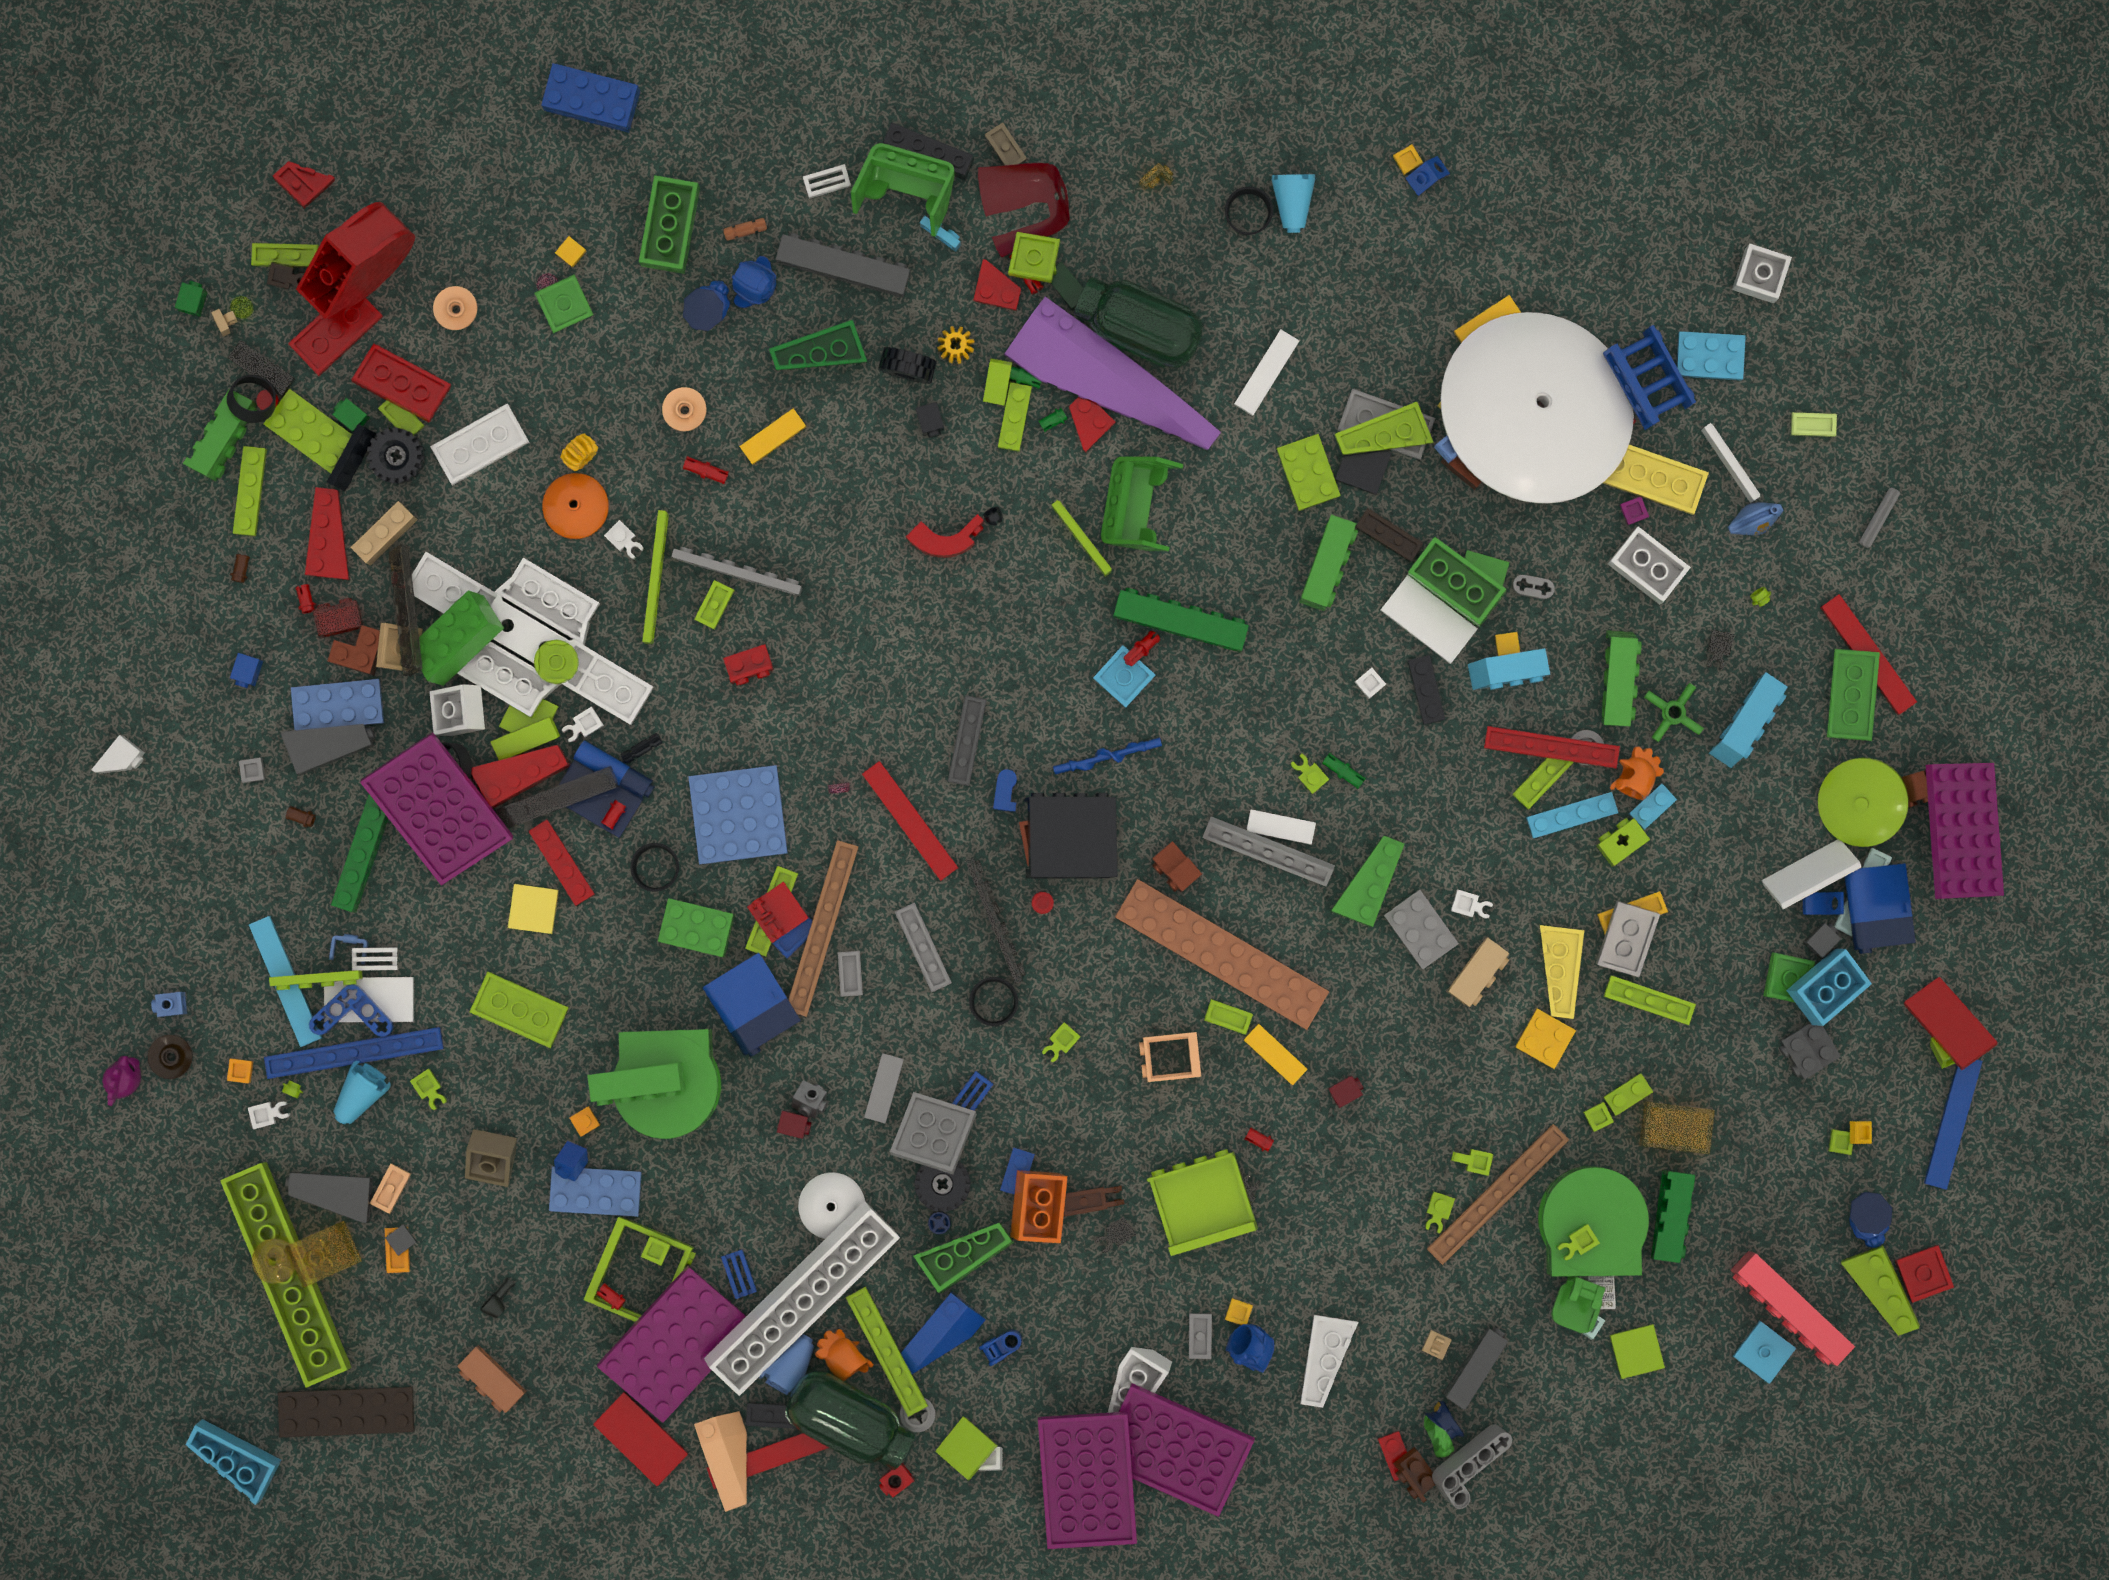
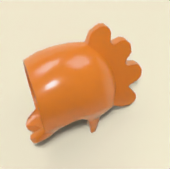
[1610,746,1664,800]
[815,1329,874,1382]

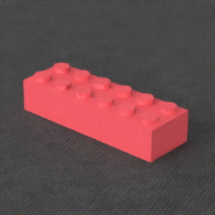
[1731,1251,1855,1366]

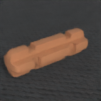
[723,218,767,240]

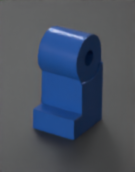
[993,769,1017,812]

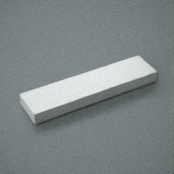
[1234,330,1299,416]
[1701,423,1760,503]

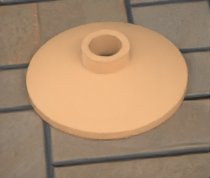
[433,286,477,330]
[662,387,706,431]

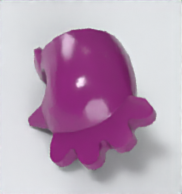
[102,1056,142,1106]

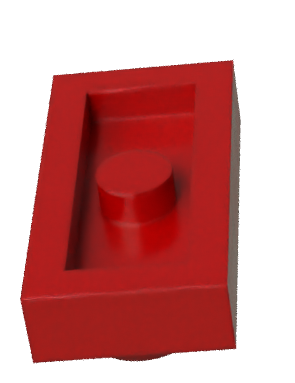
[1378,1431,1407,1481]

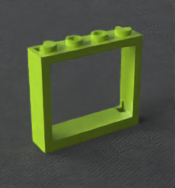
[583,1216,696,1322]

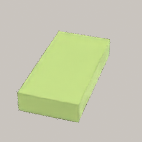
[1791,412,1837,437]

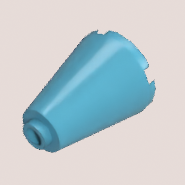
[1271,174,1315,233]
[333,1061,391,1124]

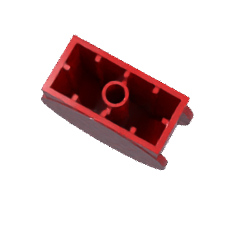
[296,202,415,319]

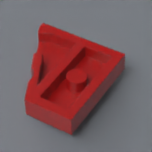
[273,161,335,209]
[973,259,1021,311]
[1069,397,1116,453]

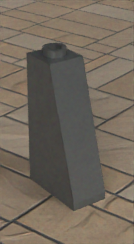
[281,724,376,776]
[285,1172,373,1223]
[1442,1327,1508,1410]

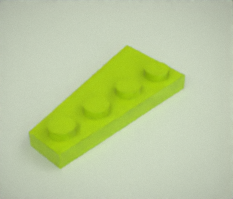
[1335,402,1434,455]
[1841,1245,1920,1336]

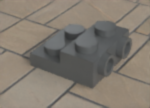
[1779,1023,1841,1079]

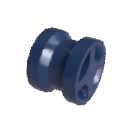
[928,1211,951,1234]

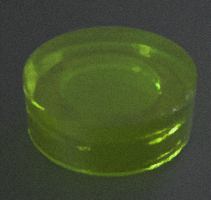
[230,296,254,319]

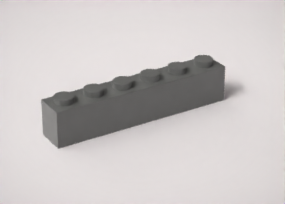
[775,233,911,298]

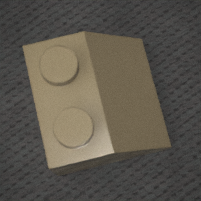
[465,1129,517,1187]

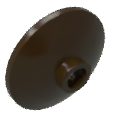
[148,1035,193,1079]

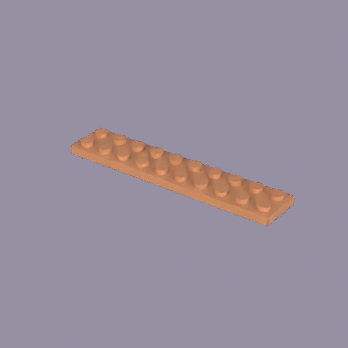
[1115,879,1329,1030]

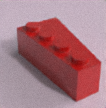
[471,745,571,809]

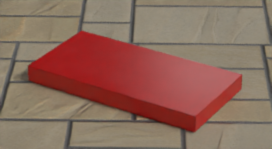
[288,298,383,376]
[351,343,451,423]
[1904,977,1998,1070]
[593,1391,689,1486]

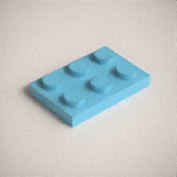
[1676,331,1746,380]

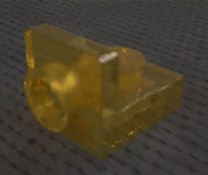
[1139,163,1174,190]

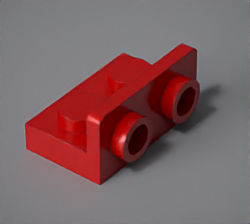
[723,644,774,686]

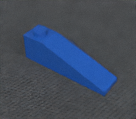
[901,1291,986,1374]

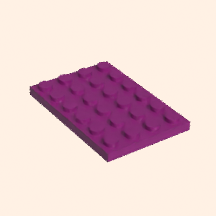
[360,732,513,886]
[1925,763,2004,899]
[597,1266,746,1423]
[1118,1383,1255,1517]
[1038,1412,1137,1549]

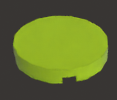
[534,640,579,685]

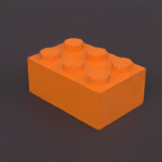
[1010,1170,1068,1243]

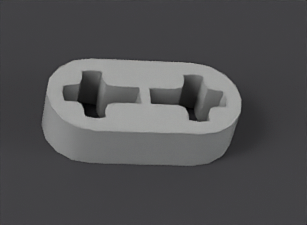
[1512,575,1555,600]

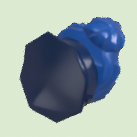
[683,281,730,331]
[1849,1192,1892,1248]

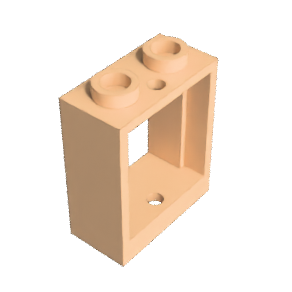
[1139,1032,1201,1082]

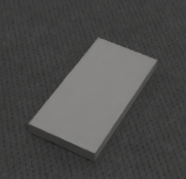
[1337,389,1435,460]

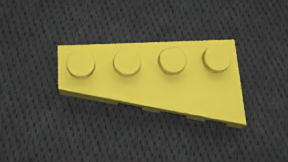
[1540,925,1584,1019]

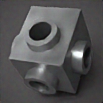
[792,1080,828,1119]

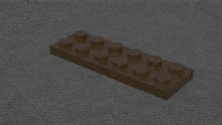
[278,1386,414,1438]

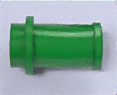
[1038,408,1067,432]

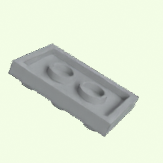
[1383,890,1459,970]
[1596,901,1660,977]

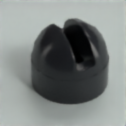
[983,506,1003,526]

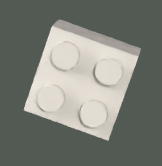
[1732,244,1792,303]
[430,684,485,736]

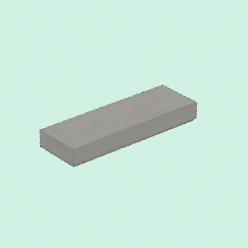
[864,1053,904,1124]

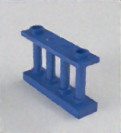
[1603,325,1696,430]

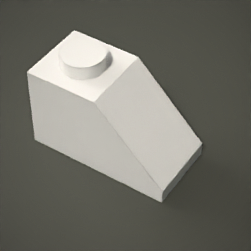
[91,735,145,774]

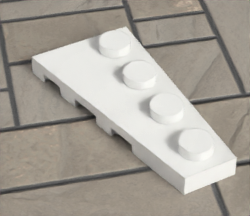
[1300,1315,1358,1408]

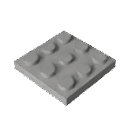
[890,1092,977,1174]

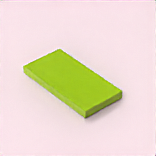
[469,971,569,1048]

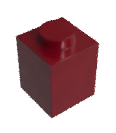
[1327,1075,1364,1108]
[777,1110,812,1139]

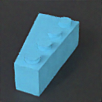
[1709,672,1787,768]
[186,1419,281,1505]

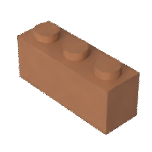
[457,1345,527,1413]

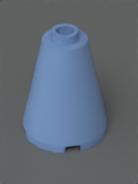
[759,1334,815,1399]

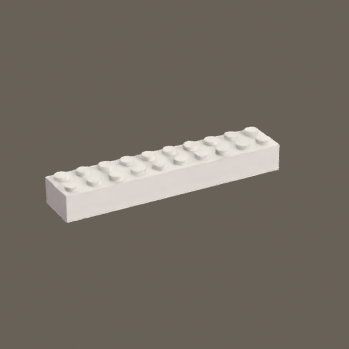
[704,1201,900,1396]

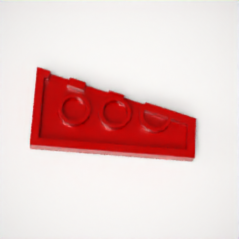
[305,487,350,580]

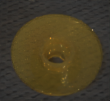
[252,1238,297,1284]

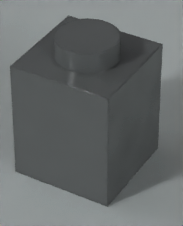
[1803,923,1841,958]

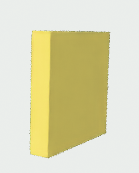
[508,884,559,934]

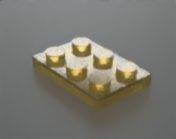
[285,1221,362,1288]

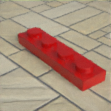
[528,819,595,906]

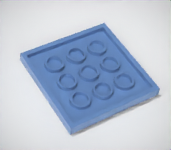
[688,765,788,865]

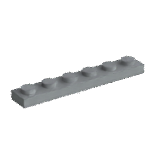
[671,547,803,597]
[1202,817,1335,887]

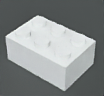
[1608,527,1691,605]

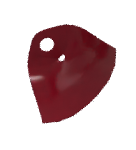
[978,163,1070,257]

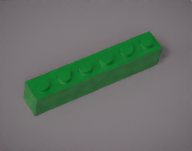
[1113,588,1249,653]
[331,794,388,913]

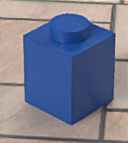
[230,653,263,689]
[554,1141,588,1181]

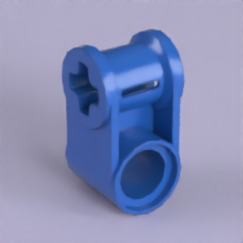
[978,1329,1022,1366]

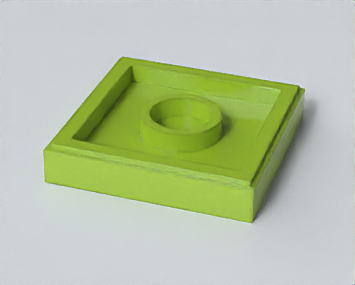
[1008,232,1060,283]
[499,699,559,746]
[1609,1324,1665,1379]
[935,1416,998,1481]

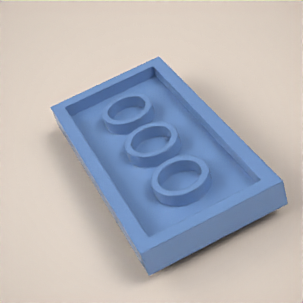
[291,679,384,730]
[549,1166,642,1217]

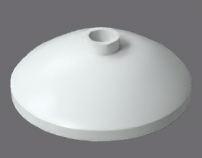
[798,1172,865,1239]

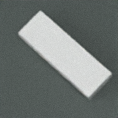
[1246,810,1316,845]

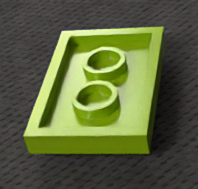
[1276,434,1341,511]

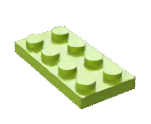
[264,389,352,473]

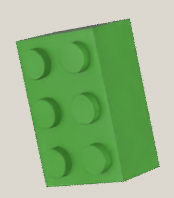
[658,898,735,958]

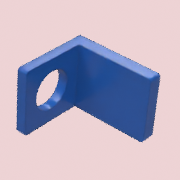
[1406,156,1450,196]
[1803,892,1844,915]

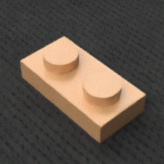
[370,1164,411,1214]

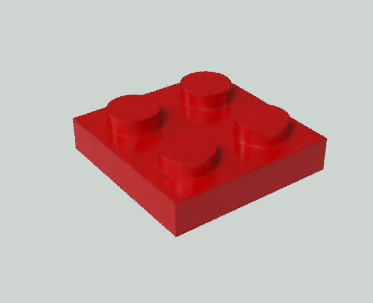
[1895,1245,1954,1303]

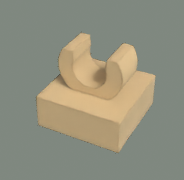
[211,309,238,337]
[1422,1330,1451,1360]

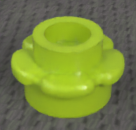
[1750,587,1771,607]
[281,1080,303,1099]

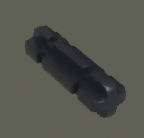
[621,733,662,764]

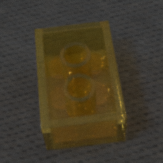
[1639,1101,1715,1155]

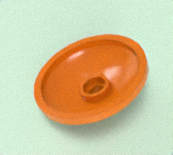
[542,473,609,539]

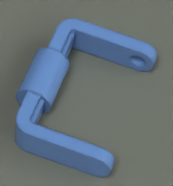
[329,934,368,965]

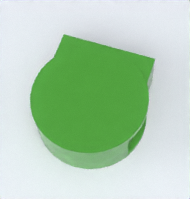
[614,1029,721,1139]
[1538,1166,1649,1276]

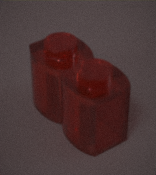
[313,598,364,638]

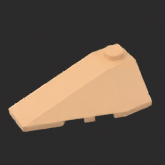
[694,1411,747,1512]

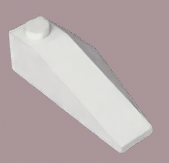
[1108,1347,1172,1413]

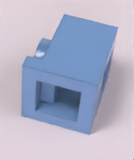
[151,992,187,1017]

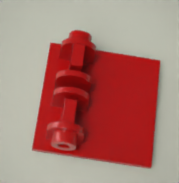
[747,882,808,943]

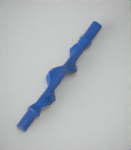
[1053,738,1162,775]

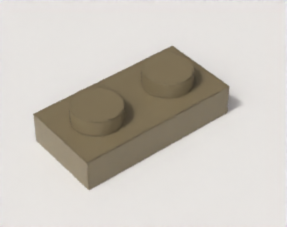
[984,122,1027,165]

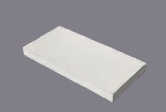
[430,404,530,485]
[1380,575,1478,664]
[1762,839,1861,909]
[324,977,414,1022]

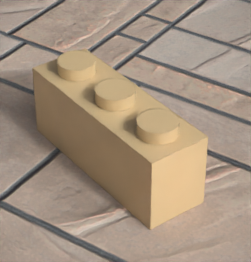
[351,501,418,566]
[1447,937,1509,1007]

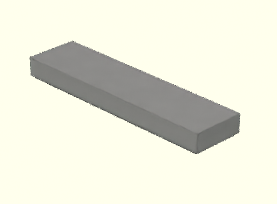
[895,902,952,992]

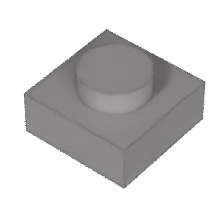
[239,758,266,783]

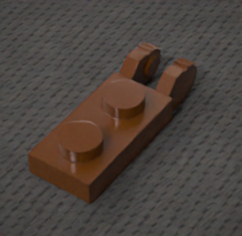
[1063,1185,1125,1217]

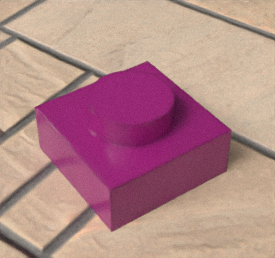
[1619,496,1649,526]

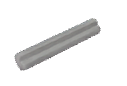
[1859,487,1900,548]

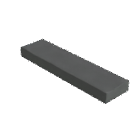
[947,695,987,786]

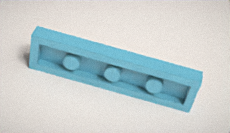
[1526,792,1618,839]

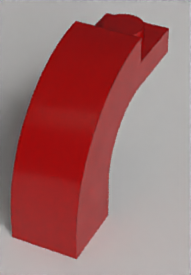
[906,514,984,558]

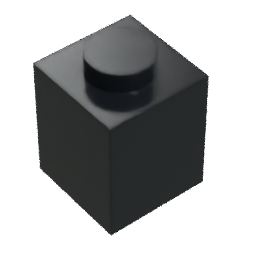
[916,402,945,438]

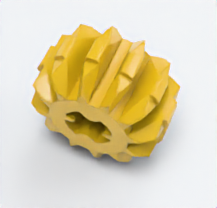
[937,326,974,364]
[560,433,598,471]

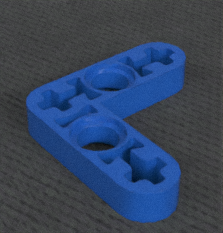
[309,985,394,1037]

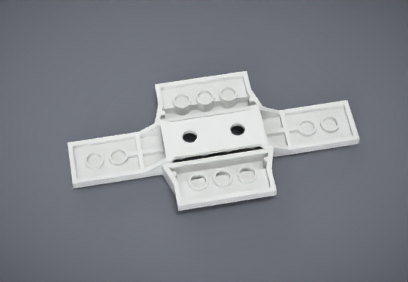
[403,552,654,725]

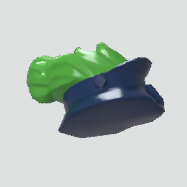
[1424,1401,1464,1458]

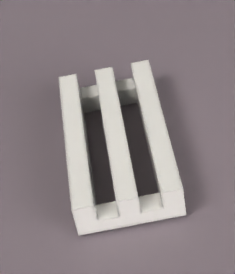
[803,164,851,199]
[352,947,397,971]

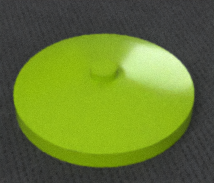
[1818,757,1909,847]

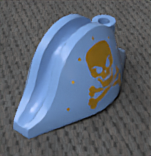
[1728,502,1784,535]

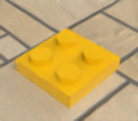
[1515,1008,1576,1069]

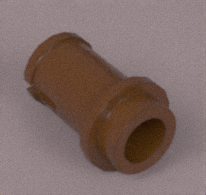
[230,554,250,583]
[286,806,316,828]

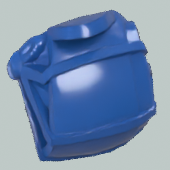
[732,256,776,308]
[1226,1324,1275,1373]

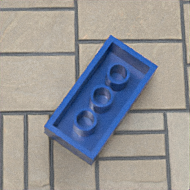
[541,63,640,133]

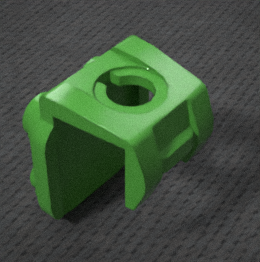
[1551,1276,1605,1334]

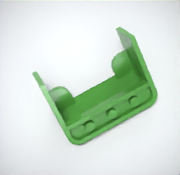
[851,143,955,237]
[1101,457,1183,551]

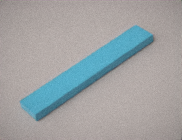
[249,916,322,1047]

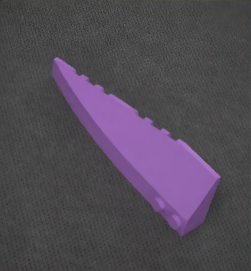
[1004,297,1221,450]

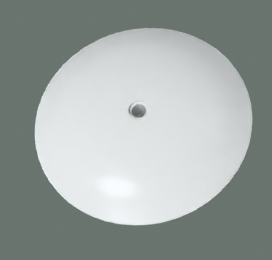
[1441,312,1634,503]

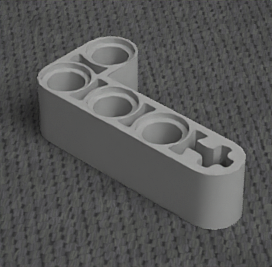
[1432,1424,1512,1509]

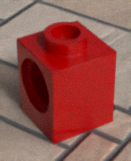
[879,1461,915,1498]

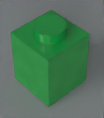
[175,281,208,317]
[332,398,370,432]

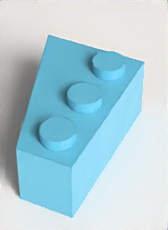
[1468,648,1550,690]

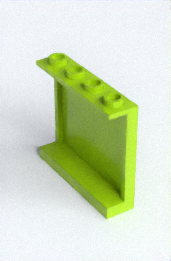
[1147,1149,1258,1256]

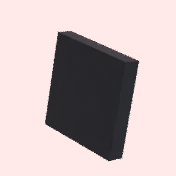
[1335,450,1392,495]

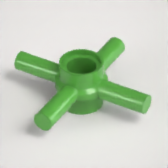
[1644,683,1704,742]

